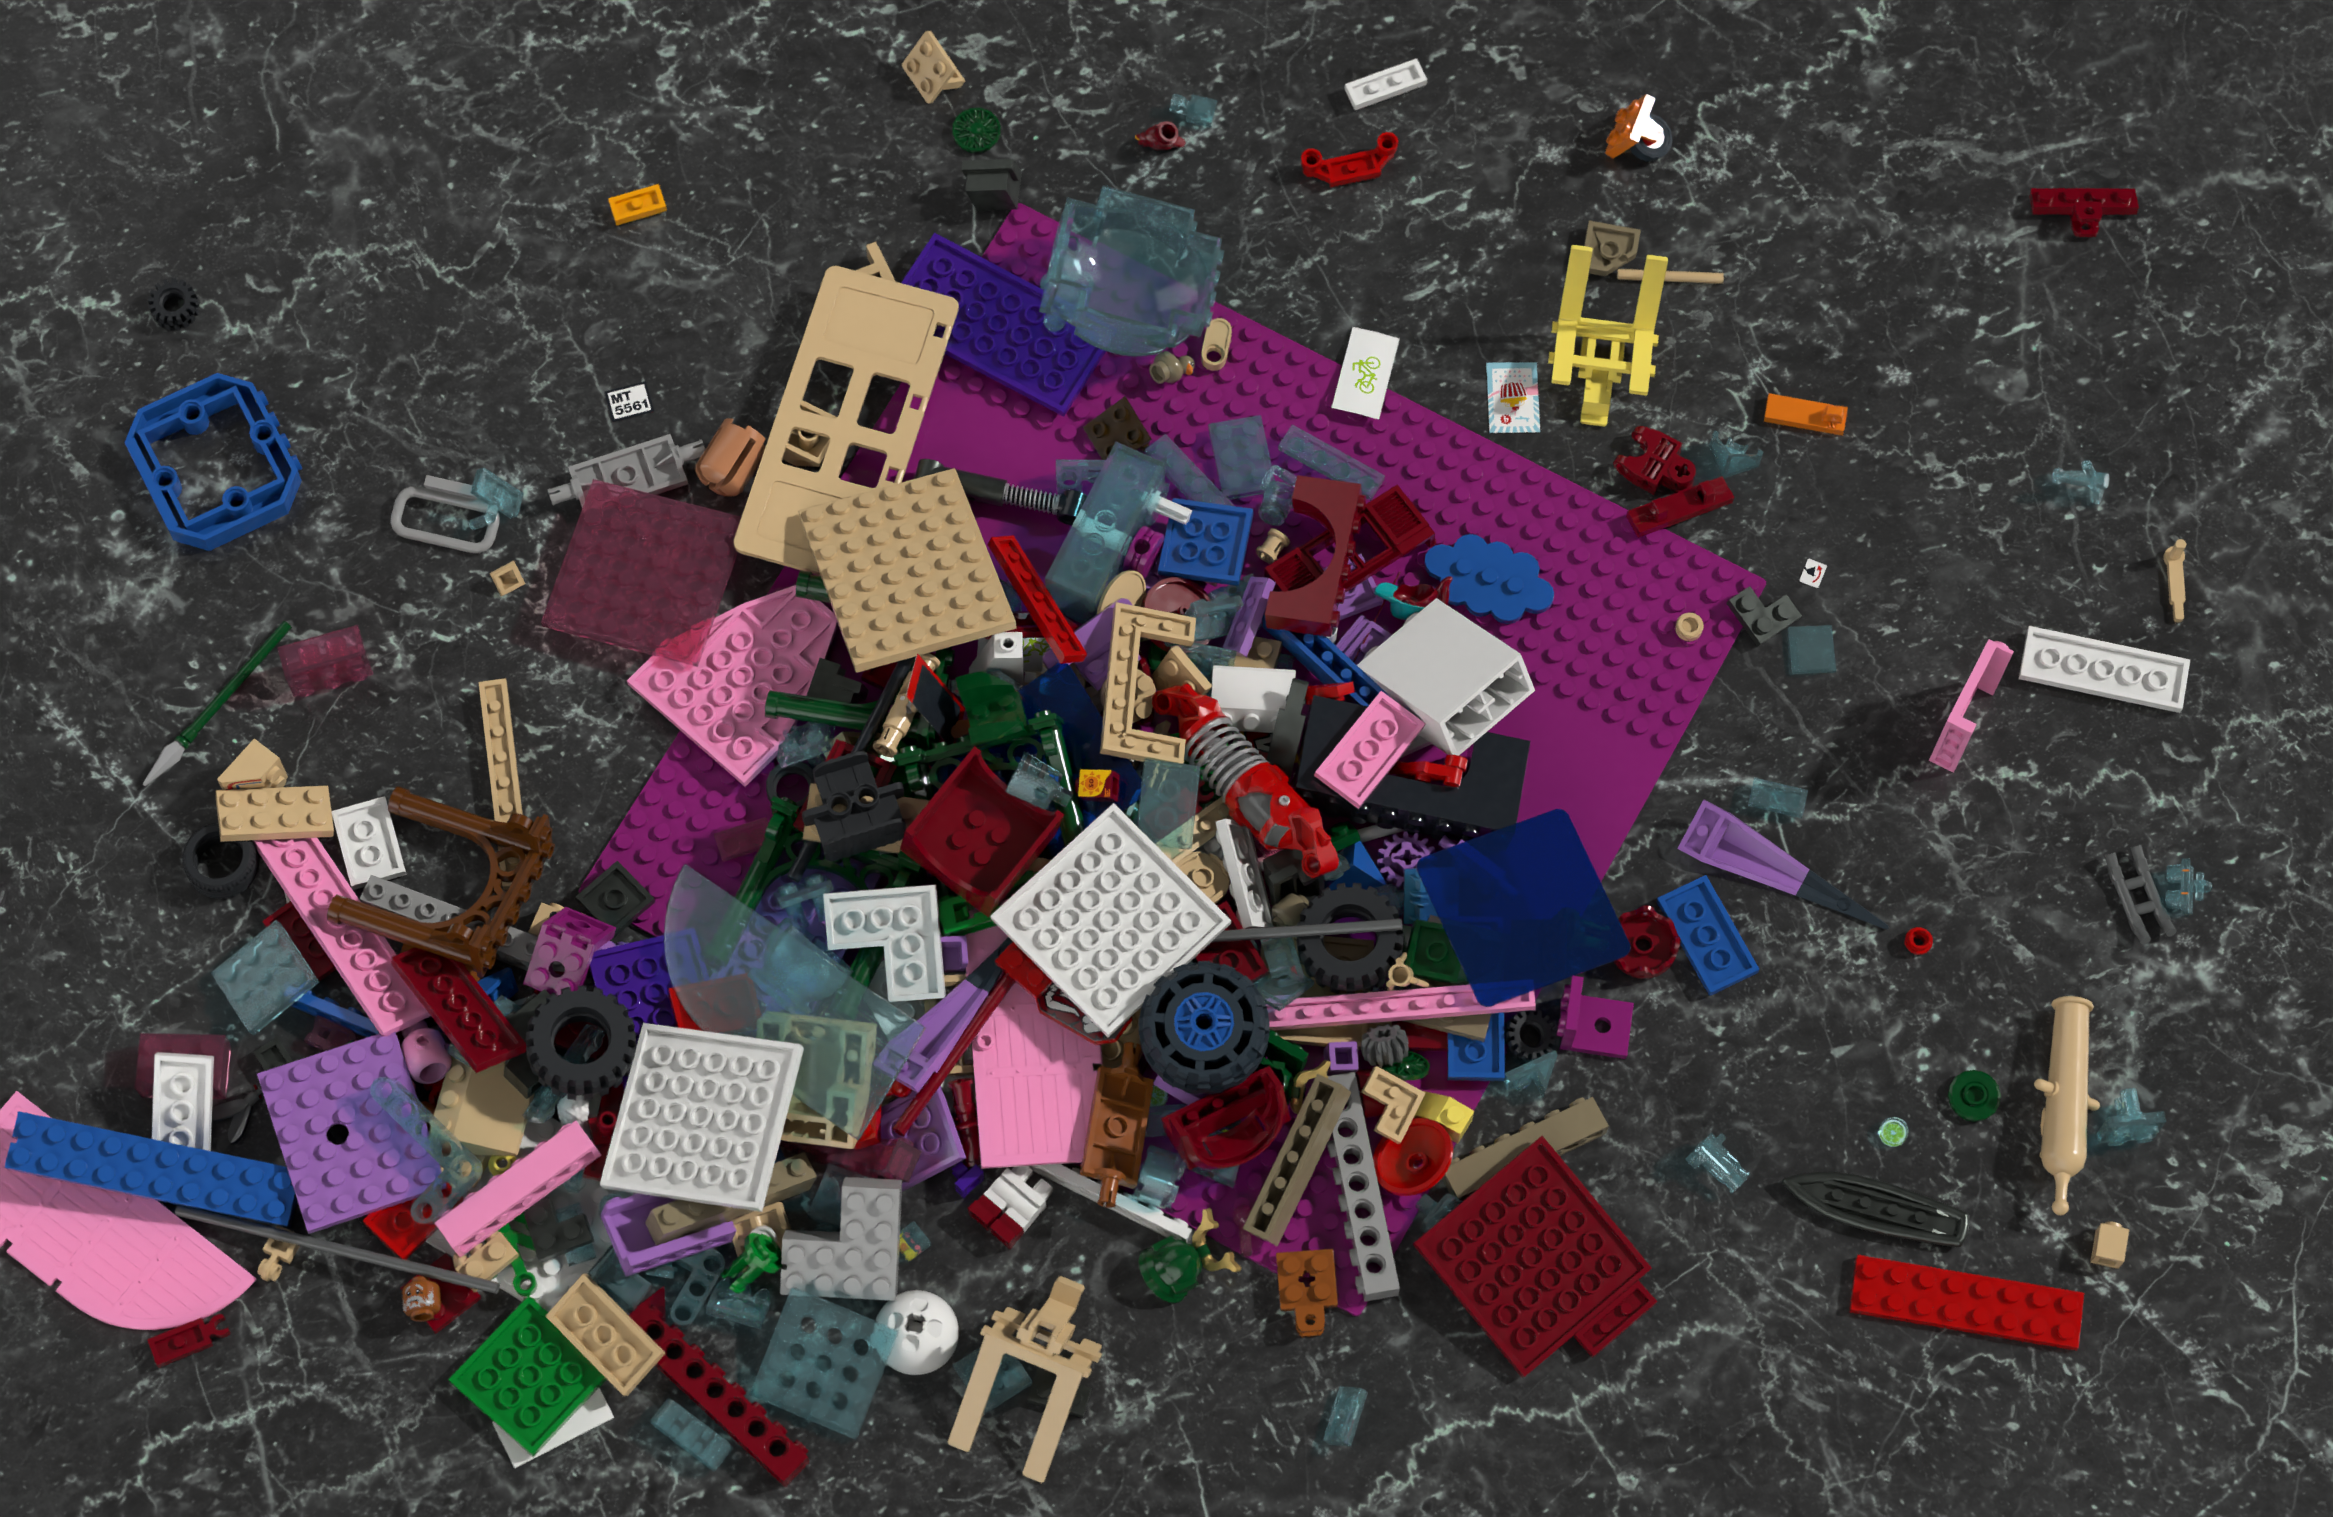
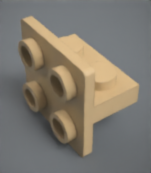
[902,31,965,103]

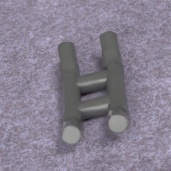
[2105,844,2177,944]

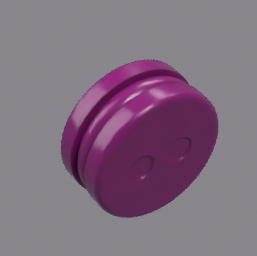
[1122,526,1164,579]

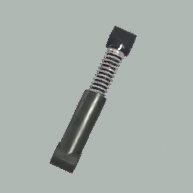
[914,459,1089,526]

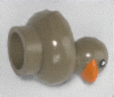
[1149,351,1194,383]

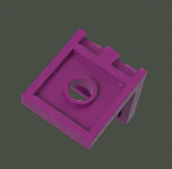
[523,907,616,996]
[1557,976,1634,1059]

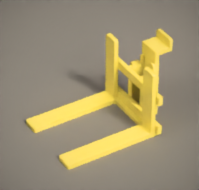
[1548,245,1668,427]

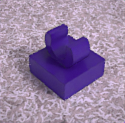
[952,1161,984,1198]

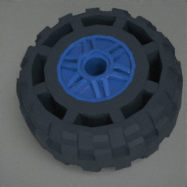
[1139,961,1270,1095]

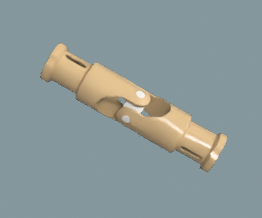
[873,653,940,758]

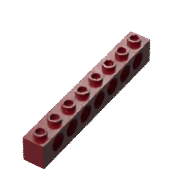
[629,1302,810,1488]

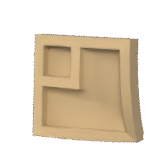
[727,1202,791,1273]

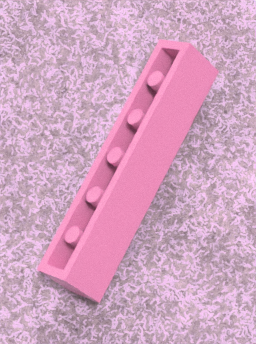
[435,1121,601,1257]

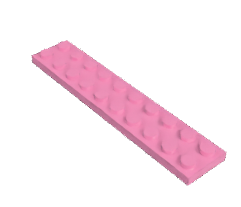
[252,838,431,1037]

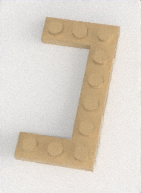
[1100,602,1196,769]

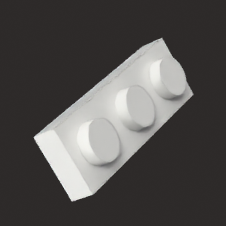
[1345,58,1427,110]

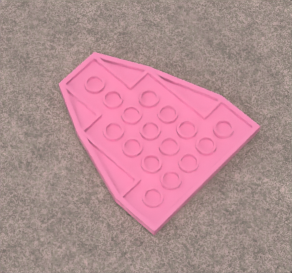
[627,585,839,787]

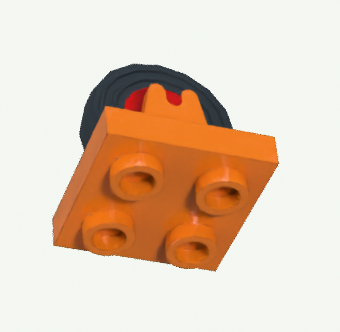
[1605,94,1673,161]

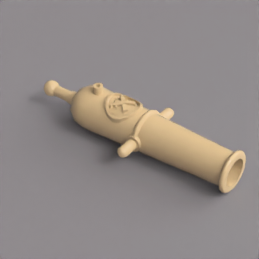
[2034,996,2100,1215]

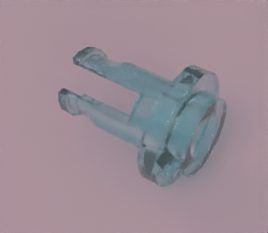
[1685,1132,1751,1194]

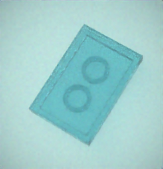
[1137,759,1200,850]

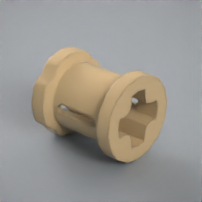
[1256,528,1290,564]

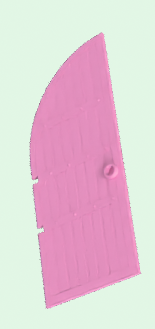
[965,894,1103,1169]
[0,1091,256,1330]

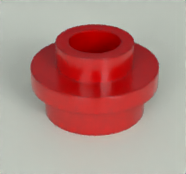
[1905,927,1933,955]

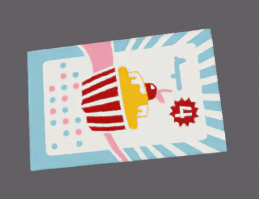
[1486,362,1540,433]

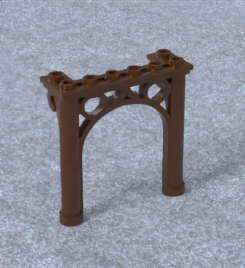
[327,786,555,978]

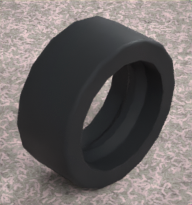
[766,761,815,812]

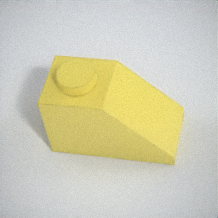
[1414,1091,1474,1144]

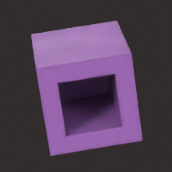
[1323,1041,1359,1076]

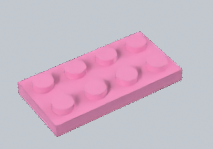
[1314,691,1426,809]

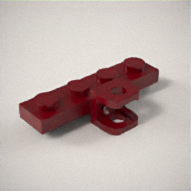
[2029,188,2139,237]

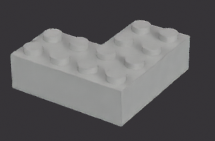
[780,1177,902,1301]

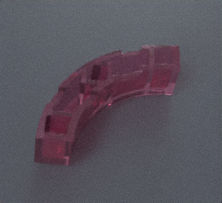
[779,1137,922,1183]

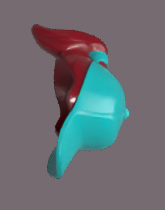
[1374,576,1453,621]

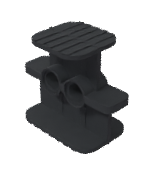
[802,751,906,861]

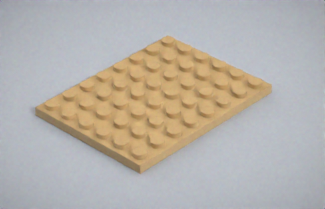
[798,468,1017,673]

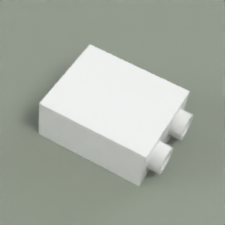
[1357,598,1535,756]

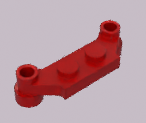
[1301,132,1398,188]
[1387,755,1468,787]

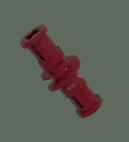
[947,1078,981,1167]

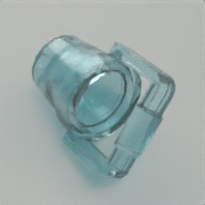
[1259,465,1297,526]

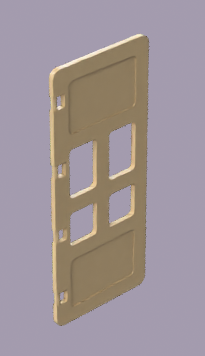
[734,266,959,576]

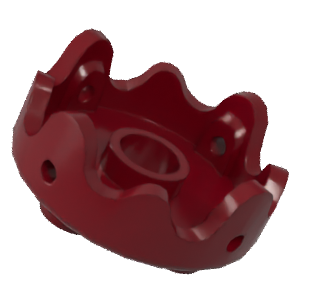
[1609,905,1680,979]

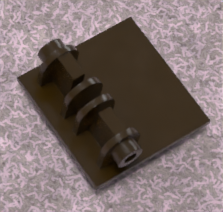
[1083,396,1152,470]

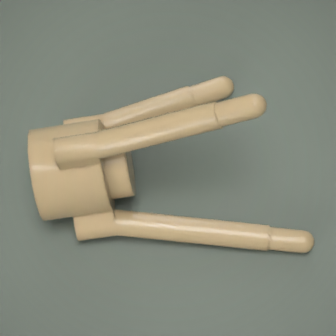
[1386,952,1434,991]

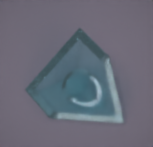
[1709,430,1764,478]

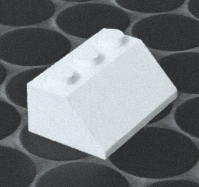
[1211,665,1296,733]

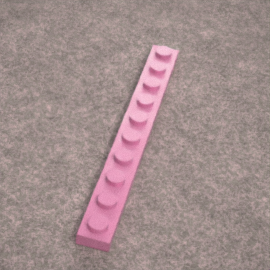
[1264,980,1536,1031]

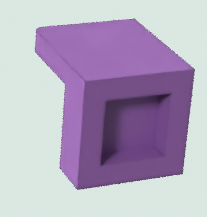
[941,936,968,973]

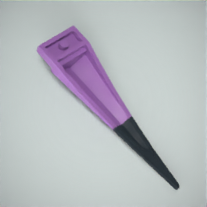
[1677,799,1889,929]
[873,937,1013,1093]

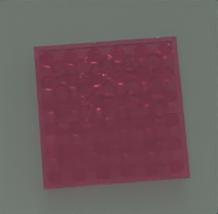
[541,479,741,667]

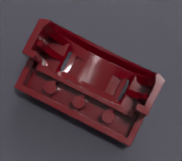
[1161,1066,1291,1170]

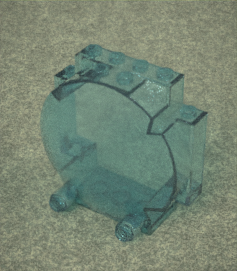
[1039,185,1224,356]

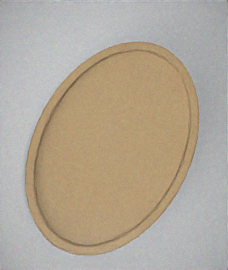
[1097,570,1146,614]

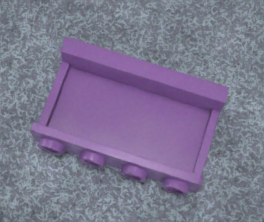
[600,1193,736,1277]

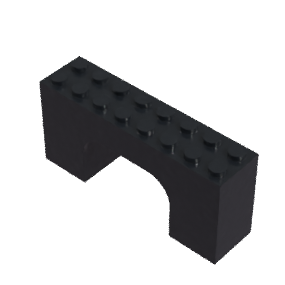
[1293,695,1531,852]

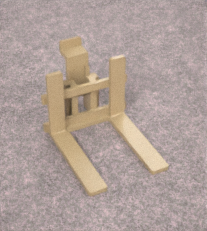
[948,1276,1102,1483]

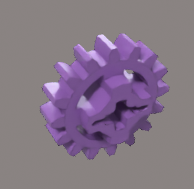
[1377,831,1437,891]

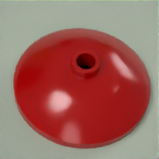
[1373,1118,1453,1196]

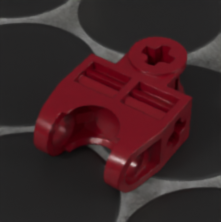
[1613,426,1696,495]

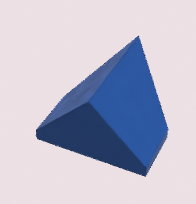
[1324,841,1387,892]

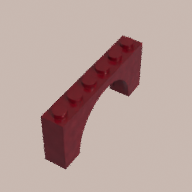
[1265,475,1366,637]

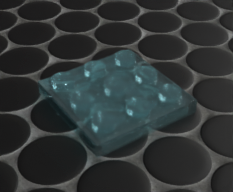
[211,920,319,1035]

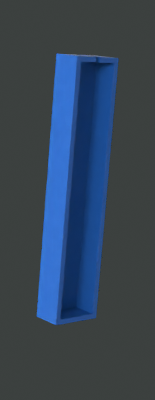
[4,1111,298,1228]

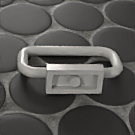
[391,475,500,553]

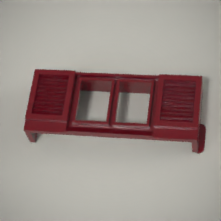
[1264,484,1436,593]

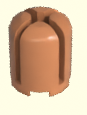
[695,418,766,496]

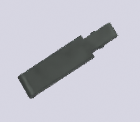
[1266,678,1309,784]

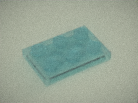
[1208,415,1276,501]

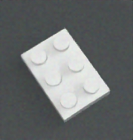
[331,796,407,890]

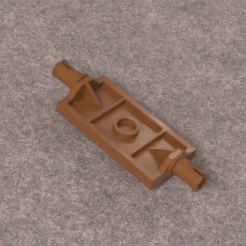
[1080,1042,1154,1208]

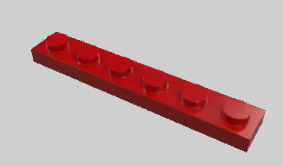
[987,535,1087,664]

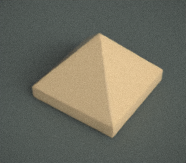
[490,561,525,597]

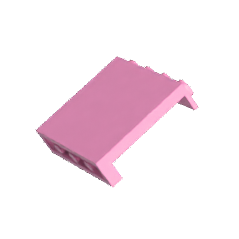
[1929,639,2014,773]

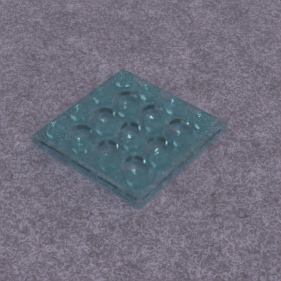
[750,1287,899,1439]

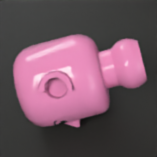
[401,1020,452,1084]

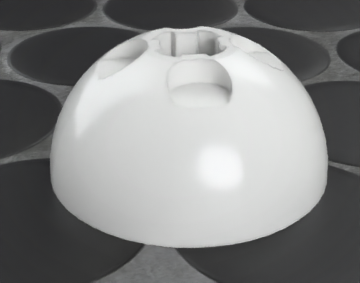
[874,1290,959,1375]

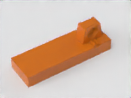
[1764,393,1848,436]

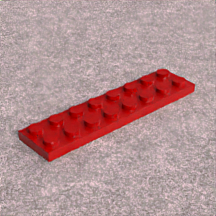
[1849,1255,2084,1351]

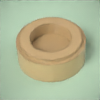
[1675,613,1704,641]

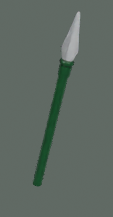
[143,621,292,786]

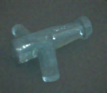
[2052,460,2109,505]

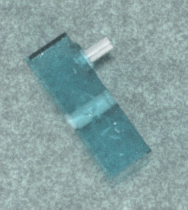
[1045,442,1192,624]

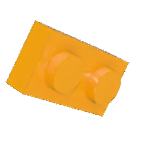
[608,184,667,226]

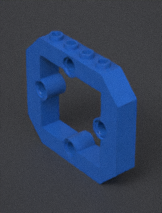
[125,373,302,551]

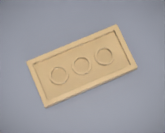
[215,786,334,842]
[546,1274,665,1396]

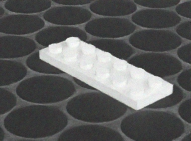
[2019,626,2190,713]

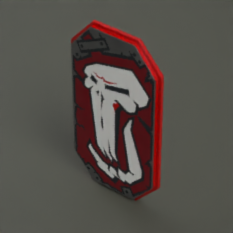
[1036,982,1133,1045]

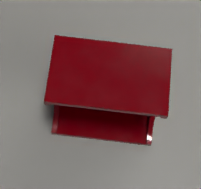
[900,746,1064,917]

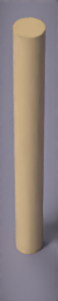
[1617,269,1724,284]

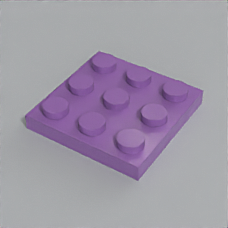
[876,1086,966,1192]

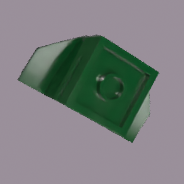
[955,671,1030,751]
[1402,919,1503,985]

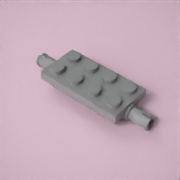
[547,434,705,518]

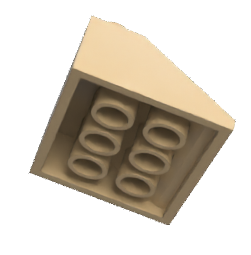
[427,1046,535,1156]

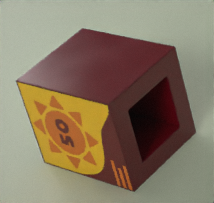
[1075,769,1120,802]

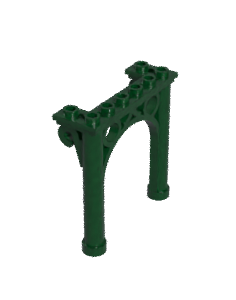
[765,570,955,751]
[893,710,1086,899]
[703,796,927,1021]

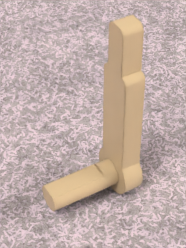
[2163,539,2186,623]

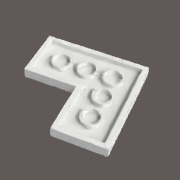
[823,885,946,1002]

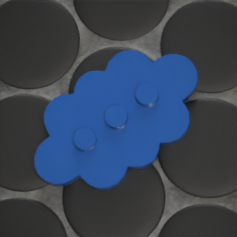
[1424,534,1554,624]

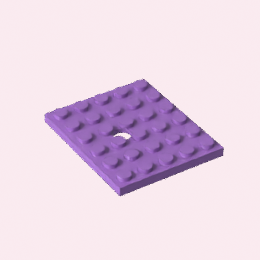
[257,1032,447,1234]

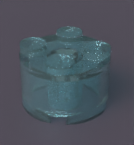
[1132,1144,1186,1209]

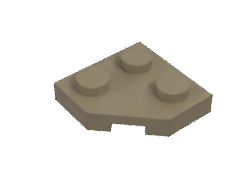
[1584,221,1641,276]

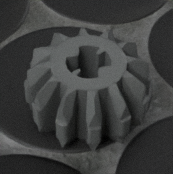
[1361,1024,1409,1067]

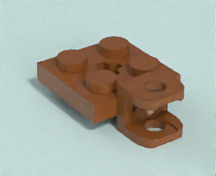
[1276,1249,1338,1337]

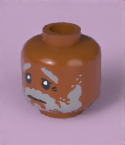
[402,1276,441,1322]

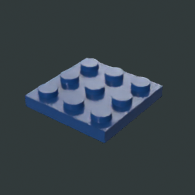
[1158,498,1253,586]

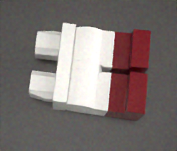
[968,1166,1053,1249]

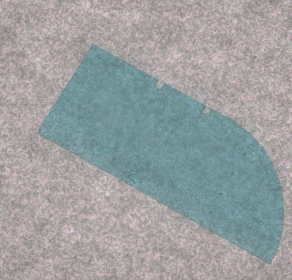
[664,864,926,1140]

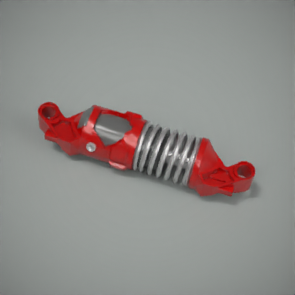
[1152,683,1339,878]

